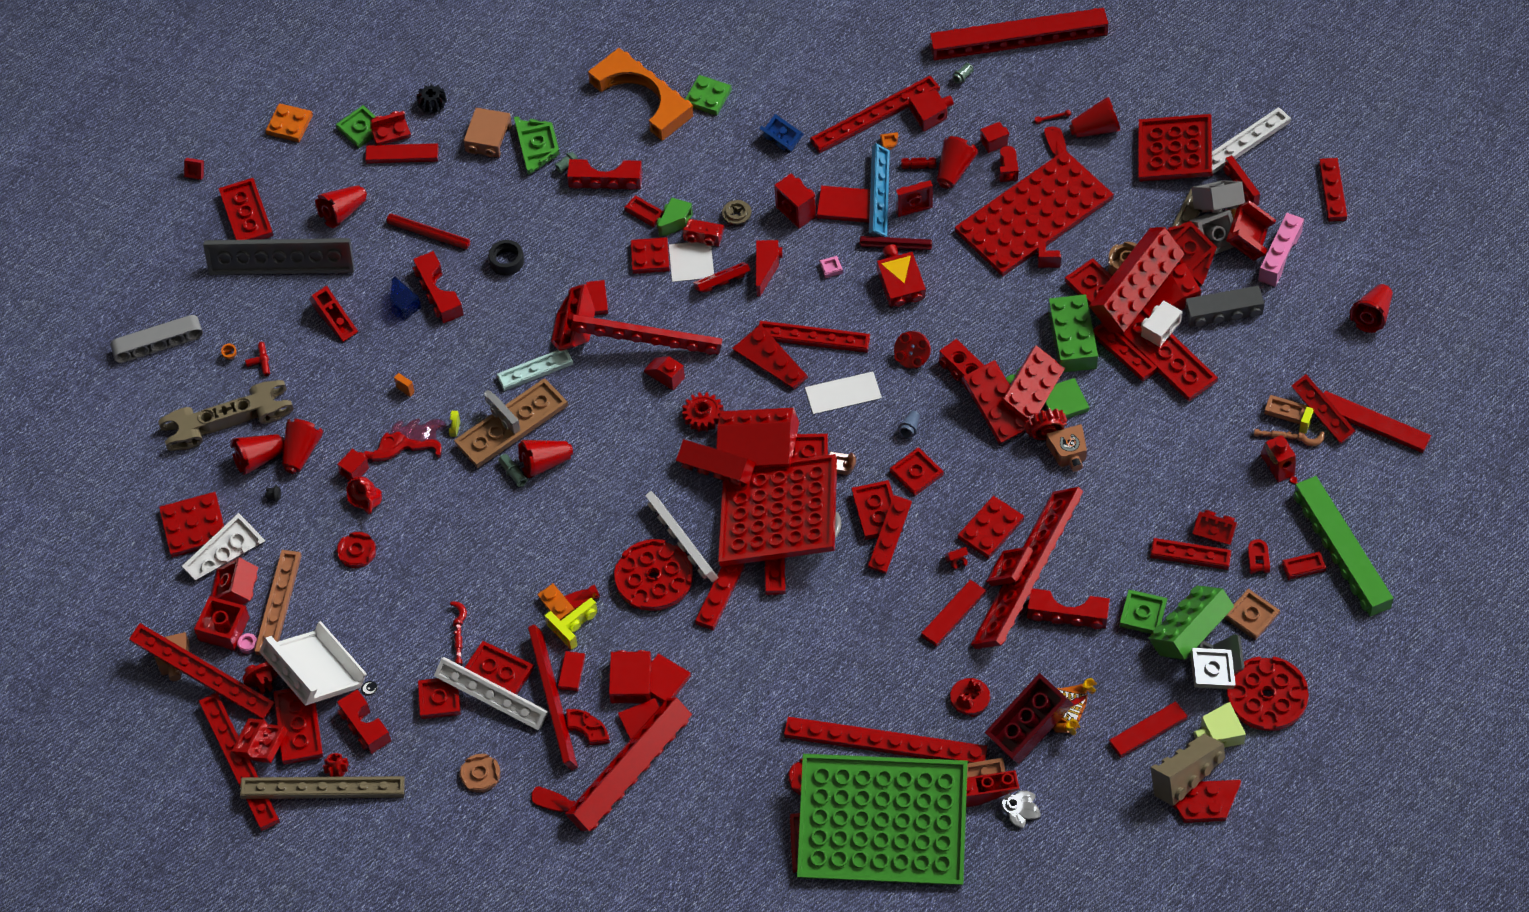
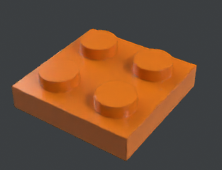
[266,103,313,143]

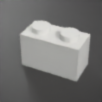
[1141,300,1182,347]

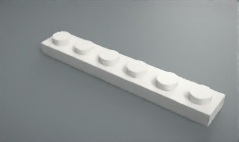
[1208,107,1291,177]
[645,491,719,582]
[434,657,548,730]

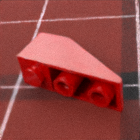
[966,770,1020,807]

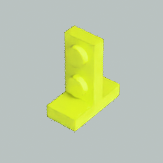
[545,598,598,650]

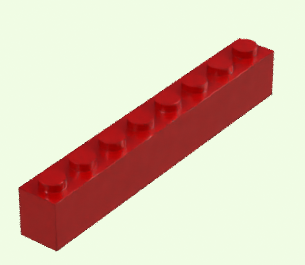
[565,697,692,831]

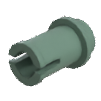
[952,63,974,84]
[554,152,578,174]

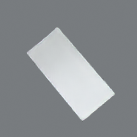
[805,372,882,414]

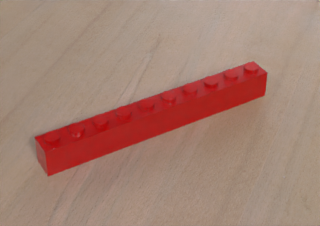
[930,8,1108,61]

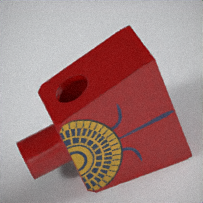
[1260,435,1296,483]

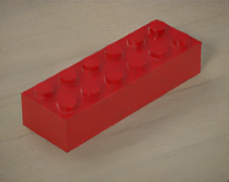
[1089,227,1184,333]

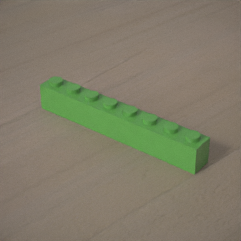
[1293,476,1394,617]

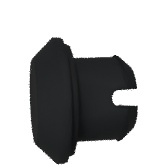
[265,485,281,502]

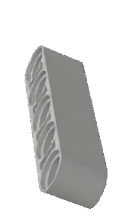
[110,315,203,363]

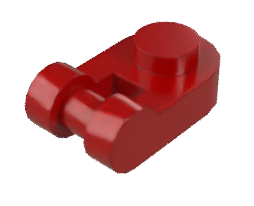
[1248,539,1270,574]

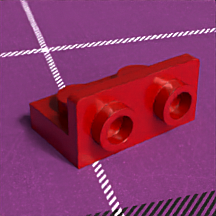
[370,111,411,145]
[683,219,724,247]
[1192,510,1238,546]

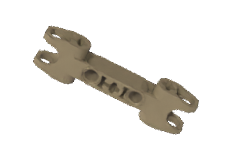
[158,380,294,451]

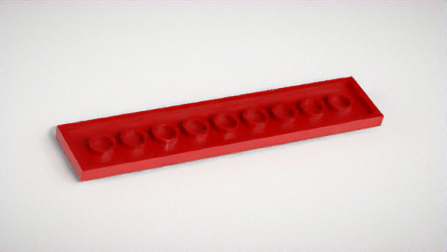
[1064,258,1218,402]
[971,487,1083,649]

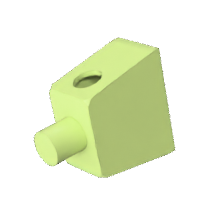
[1194,702,1246,748]

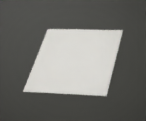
[669,242,714,282]

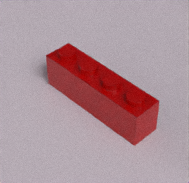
[676,439,756,486]

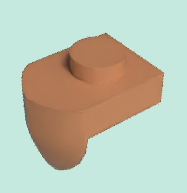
[828,452,856,475]

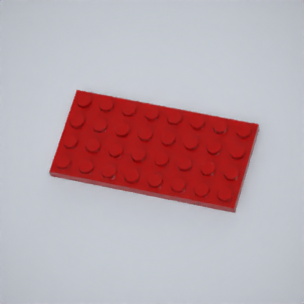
[955,150,1114,277]

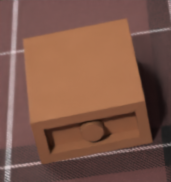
[464,107,512,157]

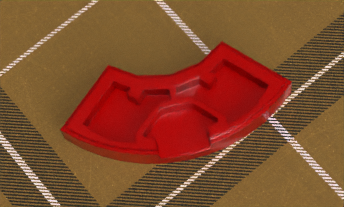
[566,709,610,745]

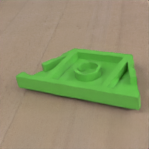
[514,116,560,174]

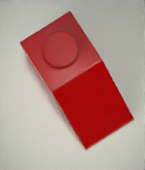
[644,356,685,391]

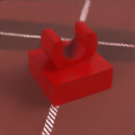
[184,158,204,180]
[944,547,968,569]

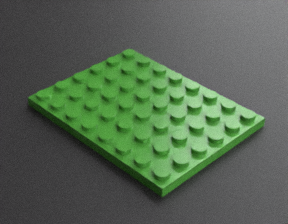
[797,754,968,885]

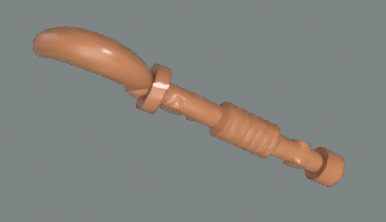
[1254,429,1325,447]

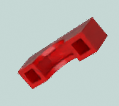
[567,159,642,190]
[412,251,464,324]
[1027,588,1110,629]

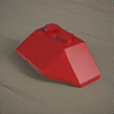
[551,284,595,351]

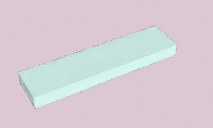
[496,349,573,391]

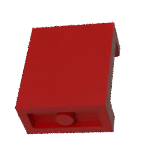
[1226,201,1276,261]
[609,650,652,704]

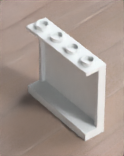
[259,621,367,705]

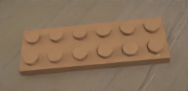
[454,378,568,469]

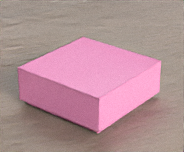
[819,256,843,278]

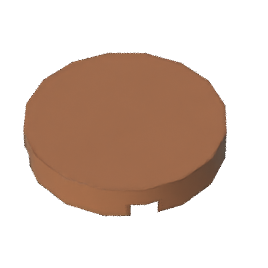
[460,754,500,793]

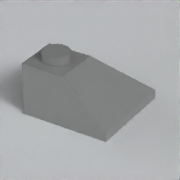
[1189,210,1234,254]

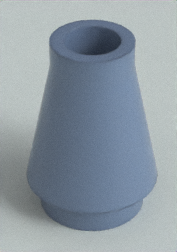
[898,411,920,439]

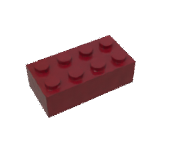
[984,673,1074,764]

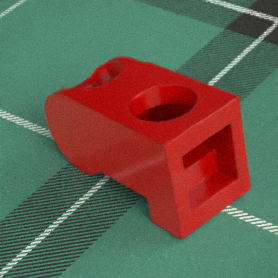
[999,146,1019,182]

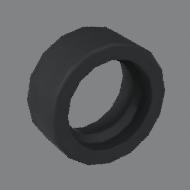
[488,240,524,276]

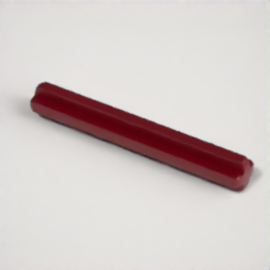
[859,236,932,250]

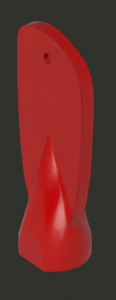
[1044,126,1066,156]
[564,584,600,609]
[532,786,576,812]

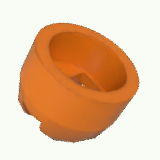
[221,343,237,360]

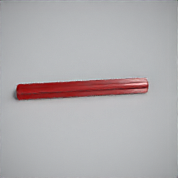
[386,213,470,249]

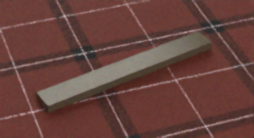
[240,776,405,799]

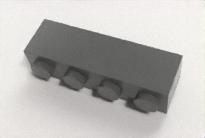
[1184,285,1265,327]

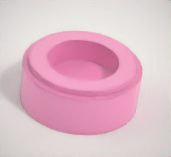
[237,633,257,654]

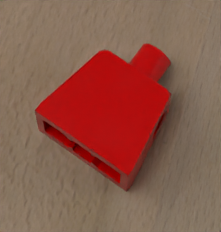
[909,90,954,132]

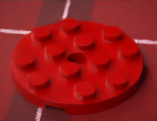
[614,539,693,611]
[1227,656,1309,731]

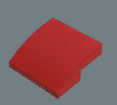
[232,718,288,763]

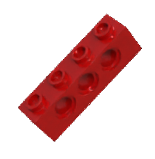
[939,339,984,393]

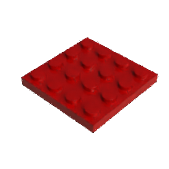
[1139,114,1213,182]

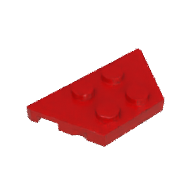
[1167,221,1217,286]
[1173,780,1241,823]

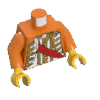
[1052,678,1097,735]

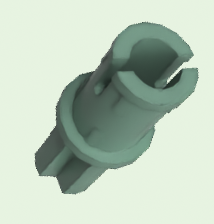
[498,454,528,487]

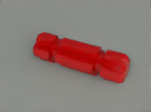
[901,157,936,169]

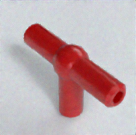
[245,342,270,376]

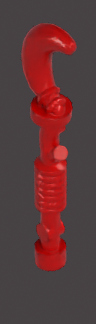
[450,601,467,666]

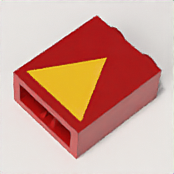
[876,252,926,307]

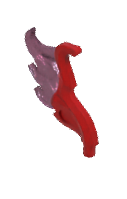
[364,419,446,461]

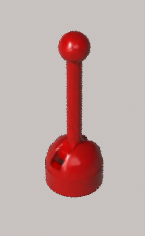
[882,244,898,258]

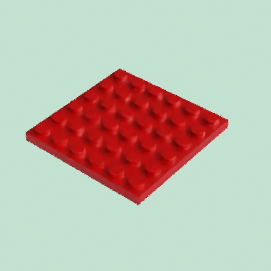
[718,454,837,566]

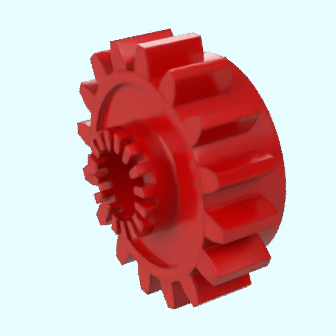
[682,392,724,432]
[1024,408,1067,440]

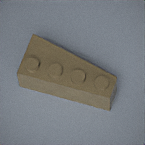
[1151,733,1225,806]

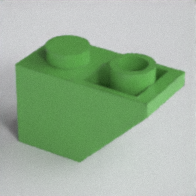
[656,197,693,237]

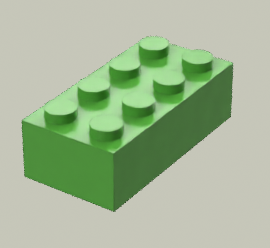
[1048,294,1098,372]
[1148,585,1234,660]

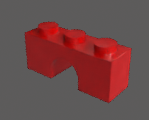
[337,689,391,754]

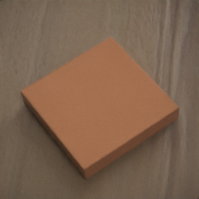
[1224,589,1280,640]

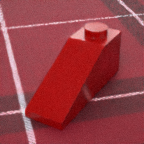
[756,240,783,296]
[309,286,358,342]

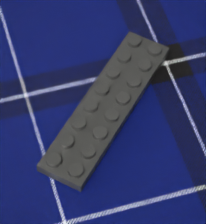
[203,238,355,275]

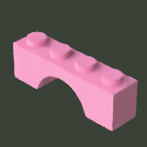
[1258,213,1304,287]

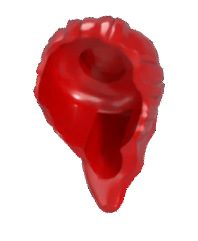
[346,477,382,515]

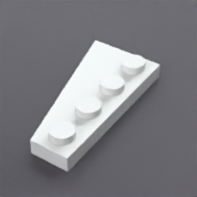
[181,513,265,580]

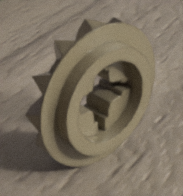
[722,200,752,226]

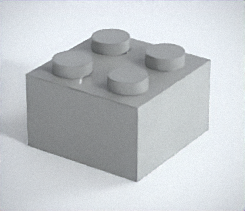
[1191,180,1245,213]

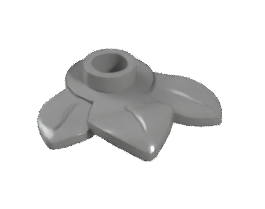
[1001,791,1041,828]

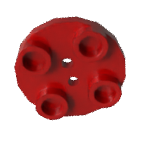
[894,331,931,368]
[242,660,279,694]
[950,678,990,717]

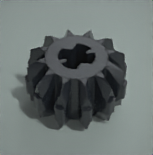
[416,83,447,114]

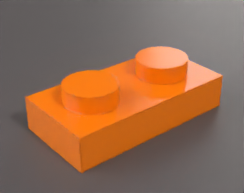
[537,583,575,621]

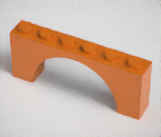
[588,48,693,141]

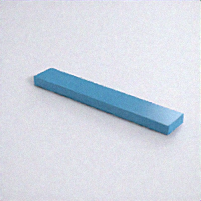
[869,143,890,237]

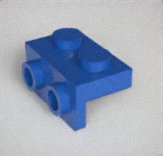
[759,114,804,151]

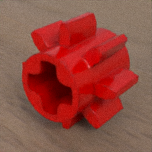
[323,753,349,777]

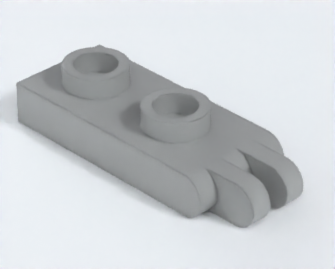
[484,390,520,434]

